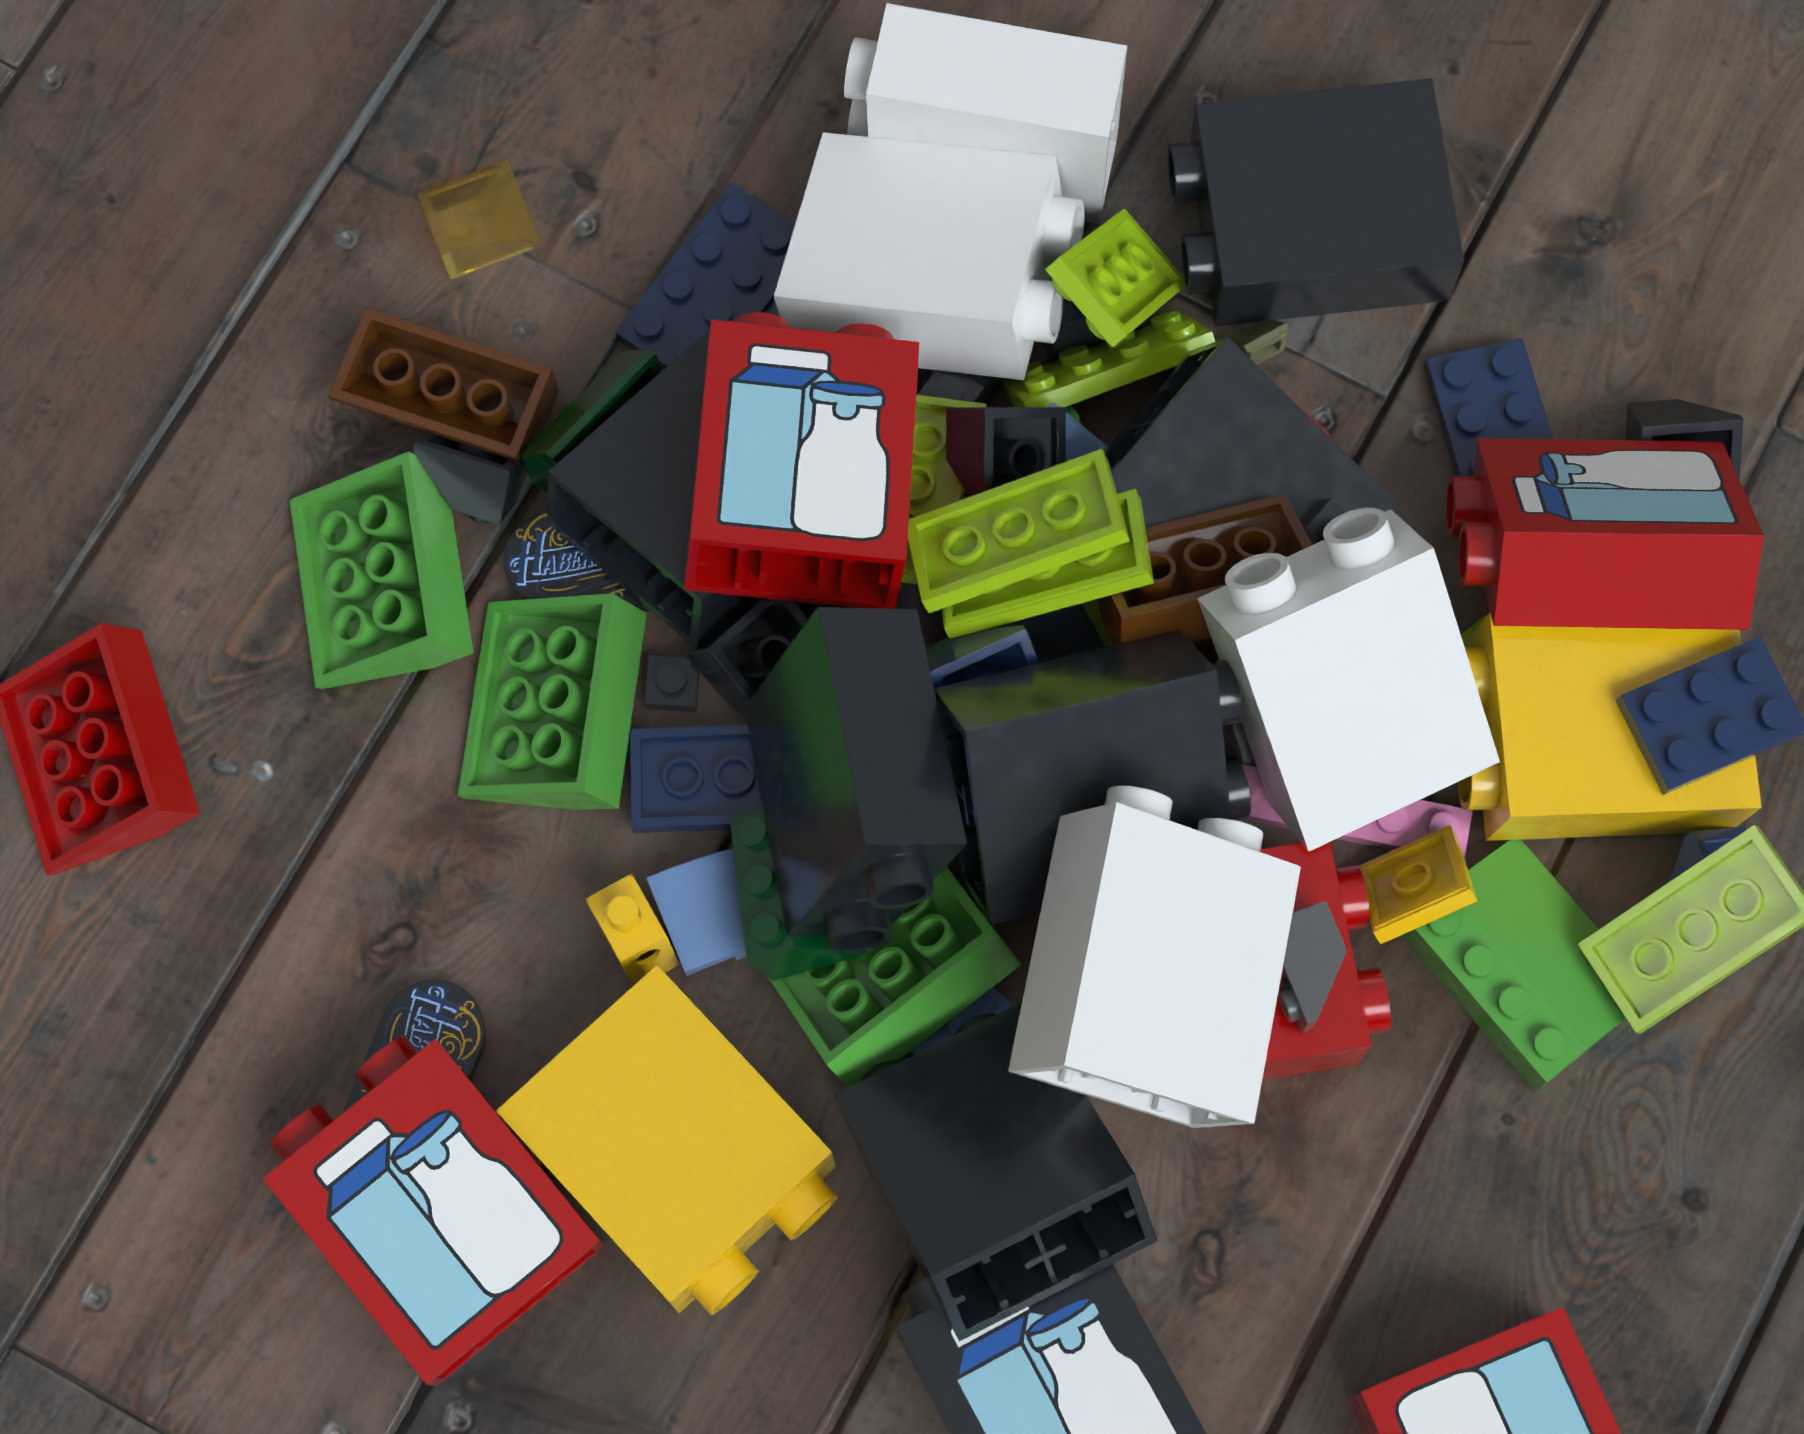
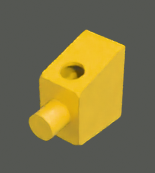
[585,874,680,986]

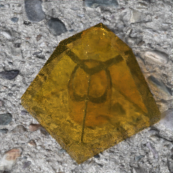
[417,159,541,280]

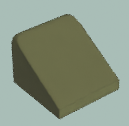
[1230,319,1290,365]

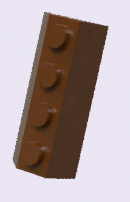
[328,308,559,461]
[1097,494,1312,645]

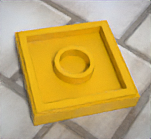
[1359,825,1477,944]

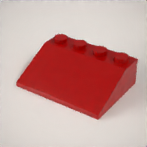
[0,623,200,875]

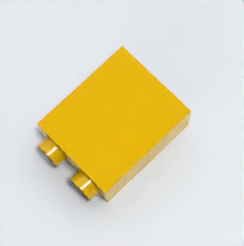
[1457,612,1762,841]
[496,965,838,1315]

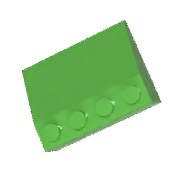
[290,452,474,689]
[458,593,647,810]
[1401,840,1626,1093]
[768,866,1022,1088]

